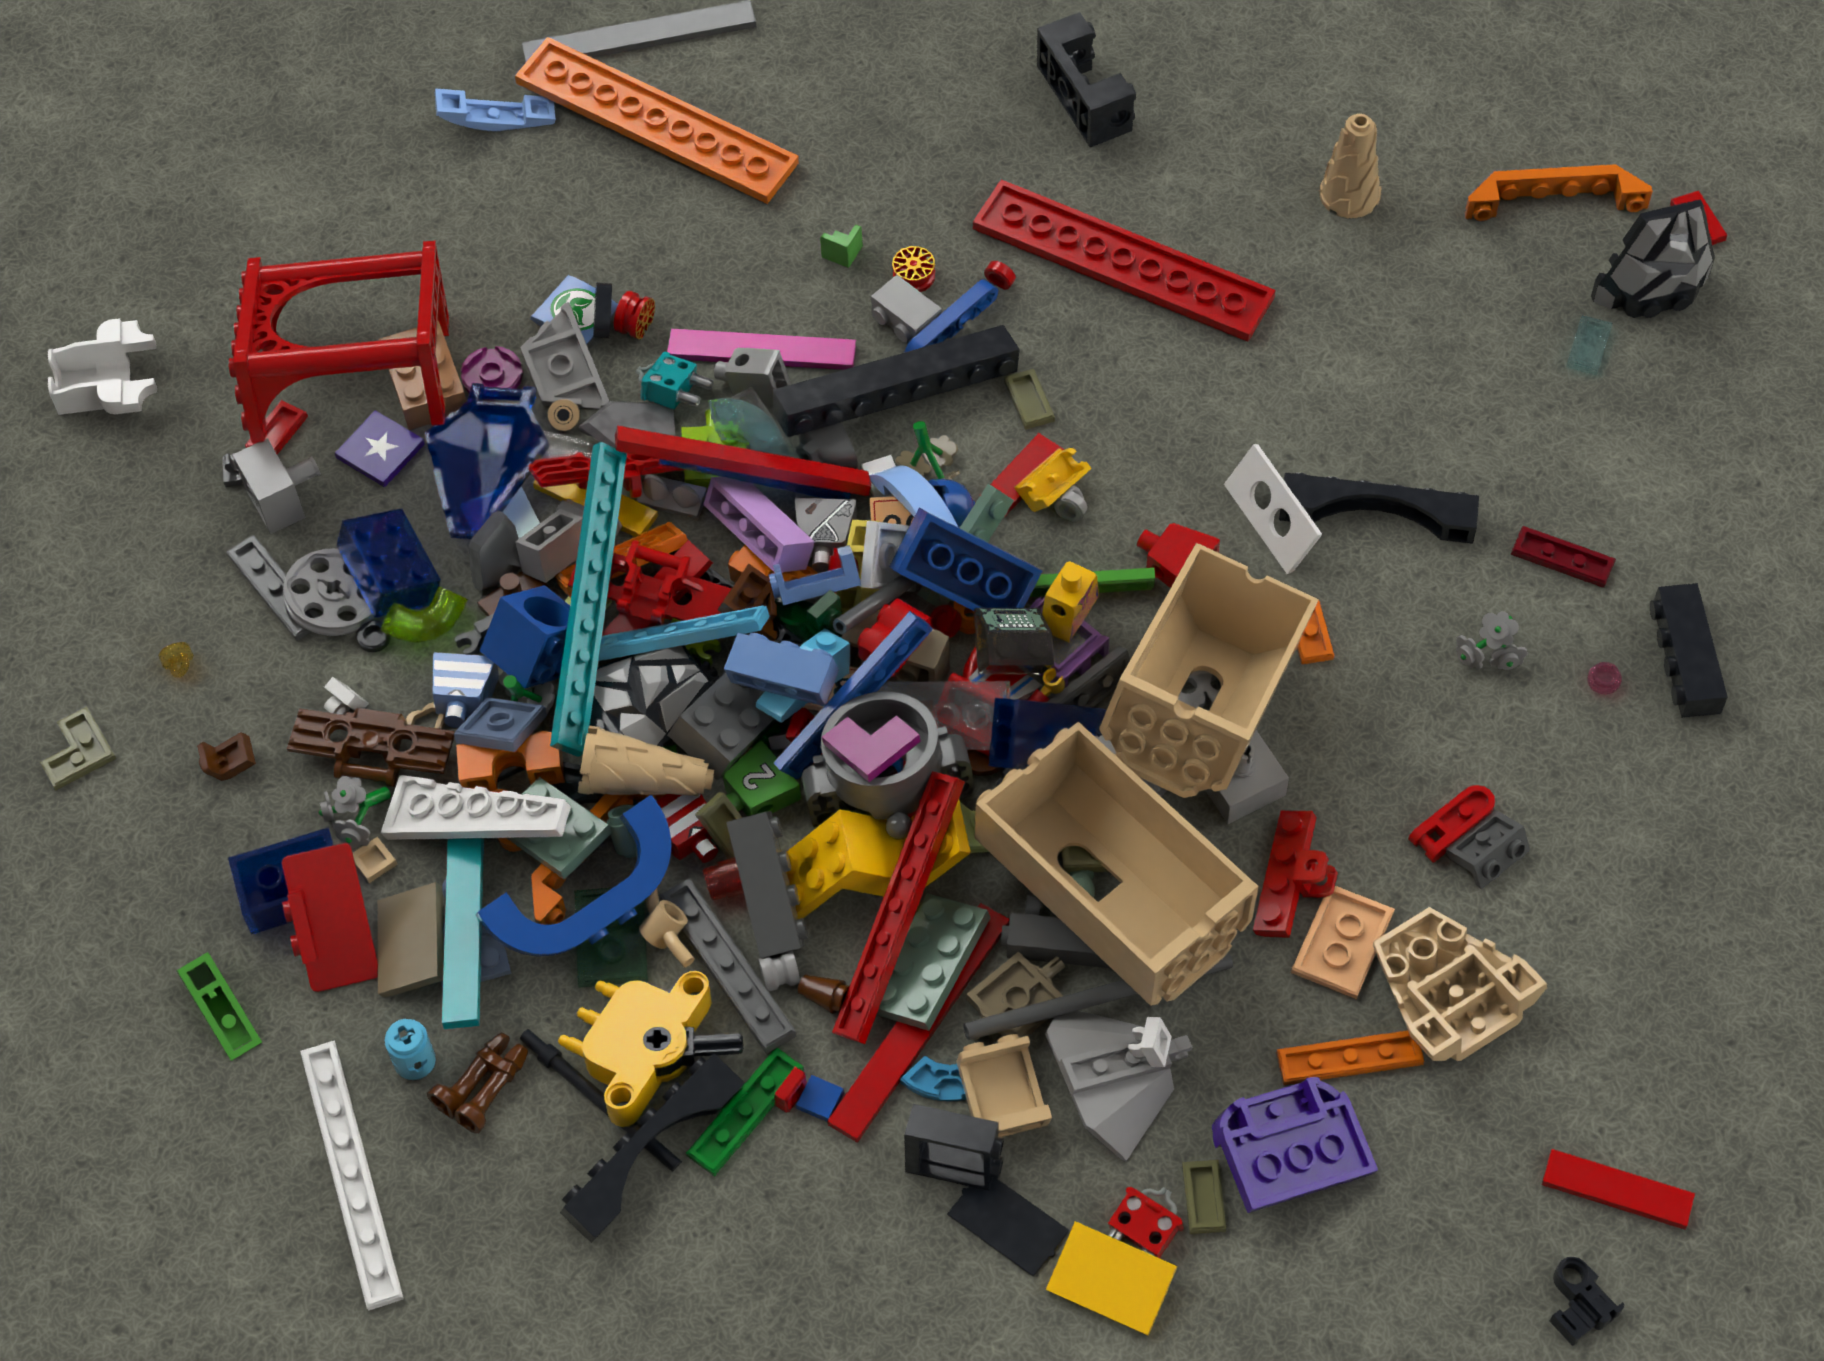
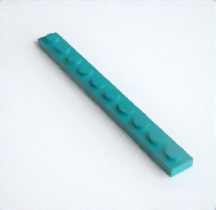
[550,442,627,757]

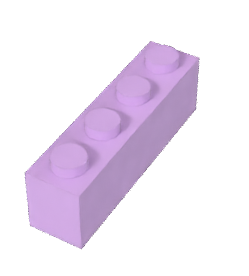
[703,474,815,573]

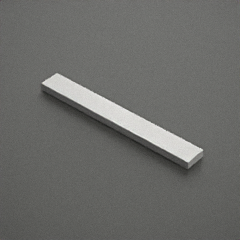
[300,1040,404,1311]

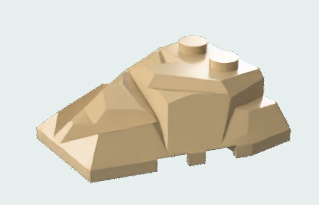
[1373,907,1547,1061]

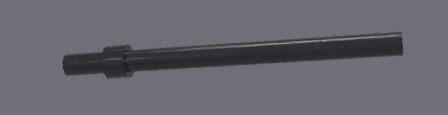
[520,1029,682,1172]

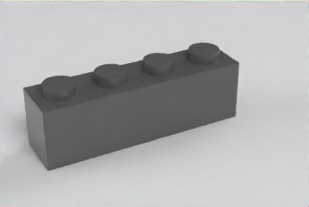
[726,811,808,958]

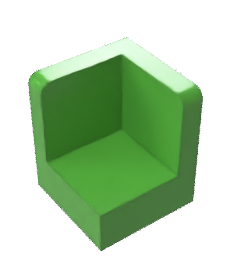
[820,224,863,268]

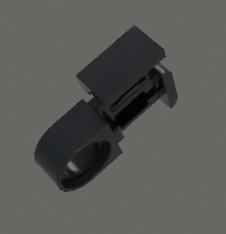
[1549,1257,1624,1346]

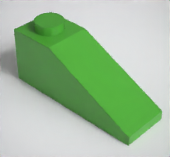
[176,952,262,1061]

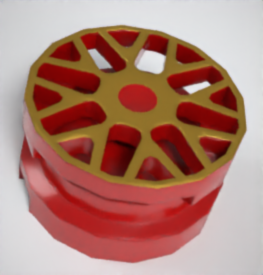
[892,246,935,292]
[614,291,655,339]

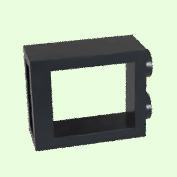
[904,1104,1004,1191]

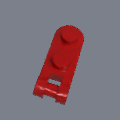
[1408,785,1495,863]

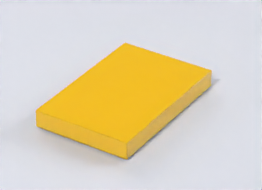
[1046,1221,1178,1336]

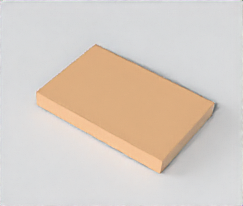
[1291,886,1395,999]

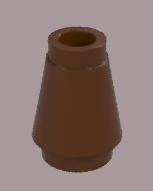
[798,974,849,1014]

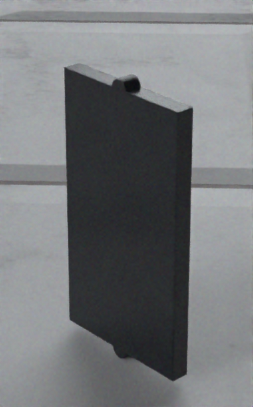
[947,1177,1069,1277]

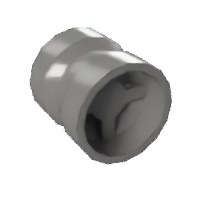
[758,950,800,992]

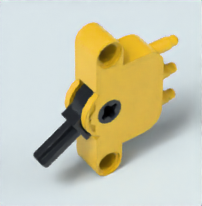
[558,971,744,1127]

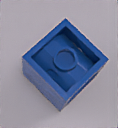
[480,585,570,689]

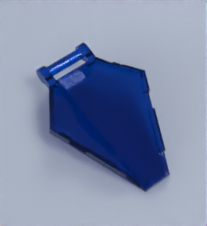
[425,383,550,539]

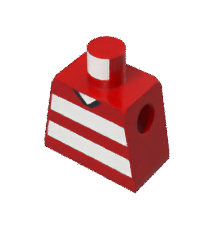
[656,794,718,863]

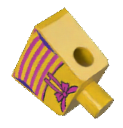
[1040,561,1099,643]

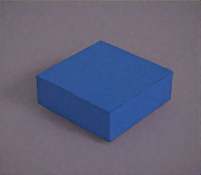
[796,1075,844,1122]

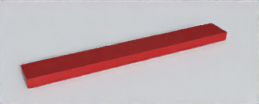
[615,425,872,496]
[832,771,965,1045]
[827,903,1010,1143]

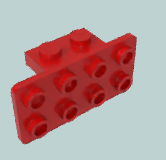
[282,843,378,992]

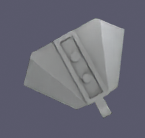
[1045,1010,1192,1161]

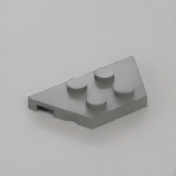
[520,302,609,409]

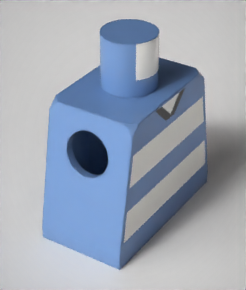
[433,652,499,728]

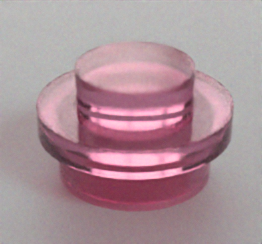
[1587,662,1622,695]

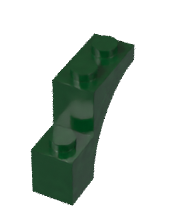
[774,590,843,642]

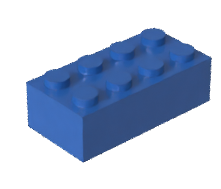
[889,507,1042,615]

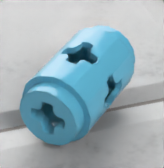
[385,1019,436,1080]

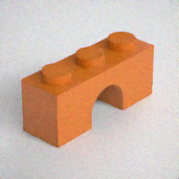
[456,731,565,791]

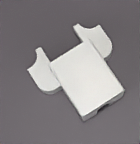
[48,318,157,415]

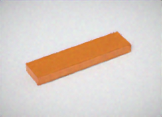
[1276,1030,1425,1085]

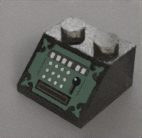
[974,608,1054,674]

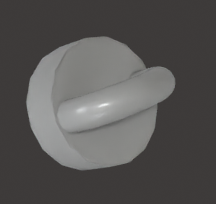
[1054,485,1088,522]

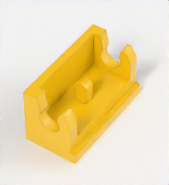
[1014,448,1092,512]

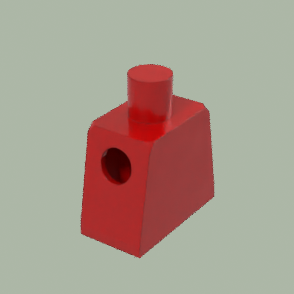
[1137,523,1220,588]

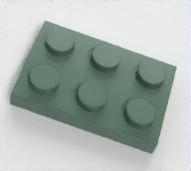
[507,777,612,879]

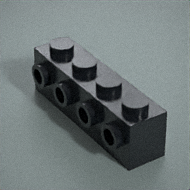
[1650,583,1728,718]

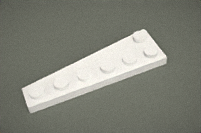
[381,775,571,840]

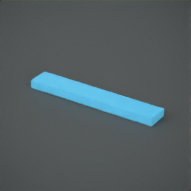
[599,606,770,661]

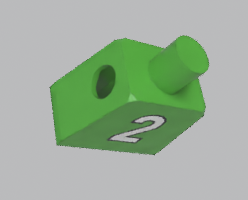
[723,740,801,816]

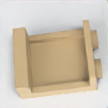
[956,1034,1052,1137]

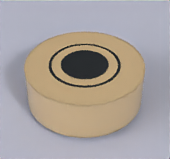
[548,399,580,431]

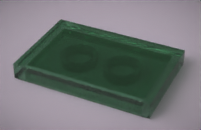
[574,887,648,988]

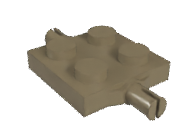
[966,952,1065,1042]

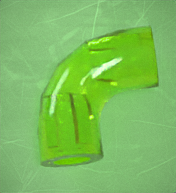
[381,586,468,643]

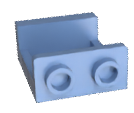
[769,545,861,605]

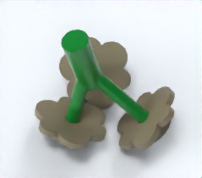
[895,421,960,481]

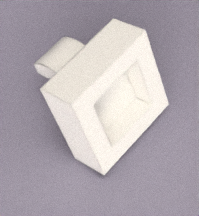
[323,677,369,715]
[1128,1017,1172,1067]

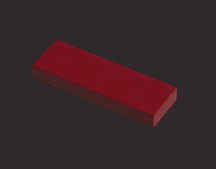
[1511,526,1616,588]

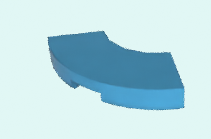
[900,1056,967,1101]

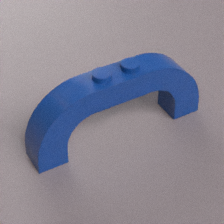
[476,795,671,957]

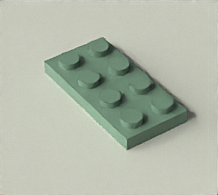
[876,893,991,1031]

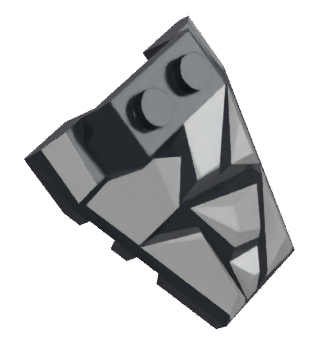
[1591,199,1715,318]
[556,645,712,747]

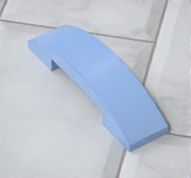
[434,89,556,131]
[869,465,958,527]

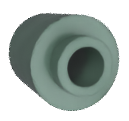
[607,804,637,858]

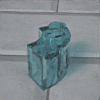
[708,398,790,456]

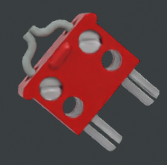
[1108,1187,1184,1258]

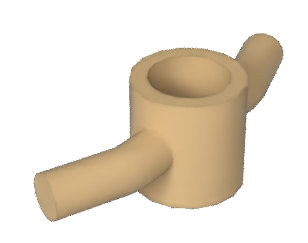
[639,888,695,967]

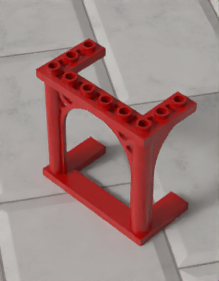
[229,240,449,443]

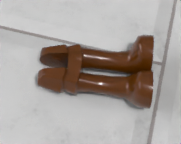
[427,1032,528,1133]

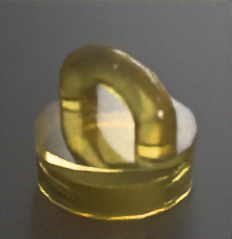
[158,642,194,678]

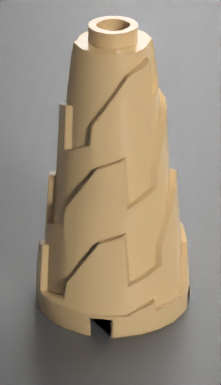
[1320,114,1381,218]
[578,726,714,796]

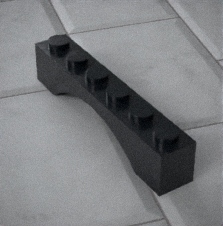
[1279,473,1479,544]
[560,1053,745,1243]

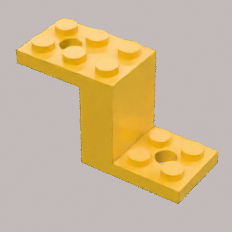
[787,800,971,919]

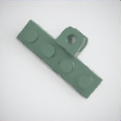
[917,484,1014,607]

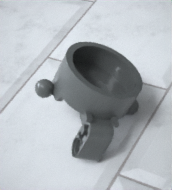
[801,692,975,839]

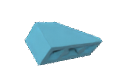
[756,629,850,723]

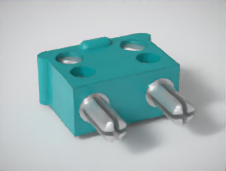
[636,352,714,410]

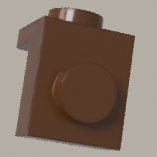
[197,732,256,781]

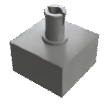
[232,438,321,534]
[1205,730,1289,824]

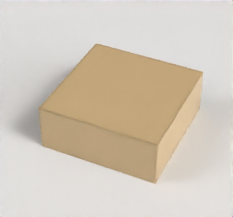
[353,836,398,883]

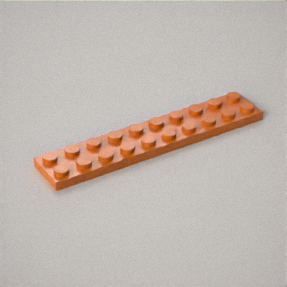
[515,37,799,204]

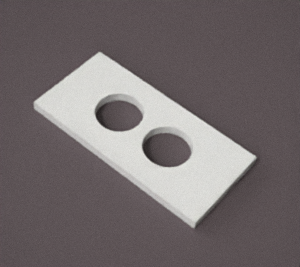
[1224,444,1322,574]

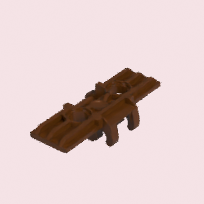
[287,708,455,787]

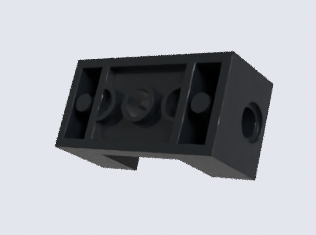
[1037,12,1136,147]

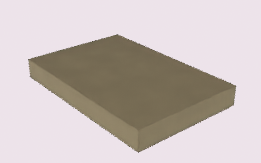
[377,882,444,997]

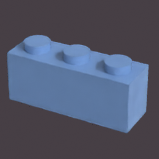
[724,633,839,706]

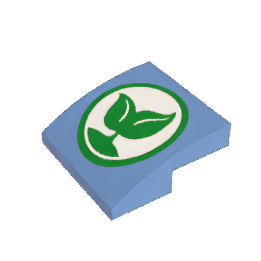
[530,275,618,345]

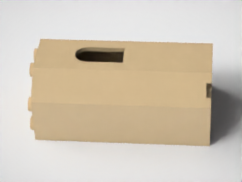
[1099,543,1319,798]
[975,722,1259,1006]

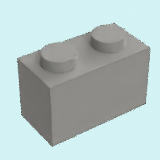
[871,275,942,342]
[515,509,583,583]

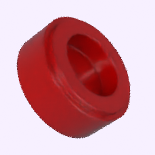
[984,261,1016,290]
[930,605,962,638]

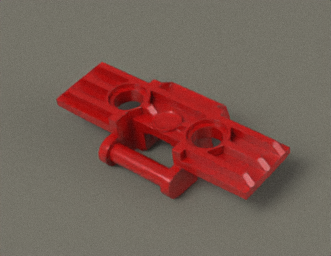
[529,452,690,498]
[568,540,732,625]

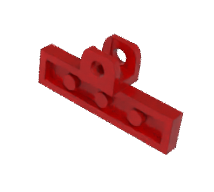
[1253,811,1338,938]

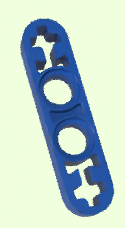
[904,279,998,353]

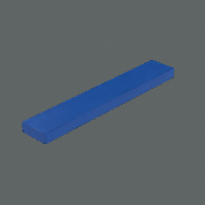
[774,611,933,779]

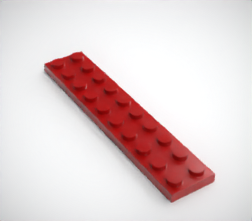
[973,179,1276,342]

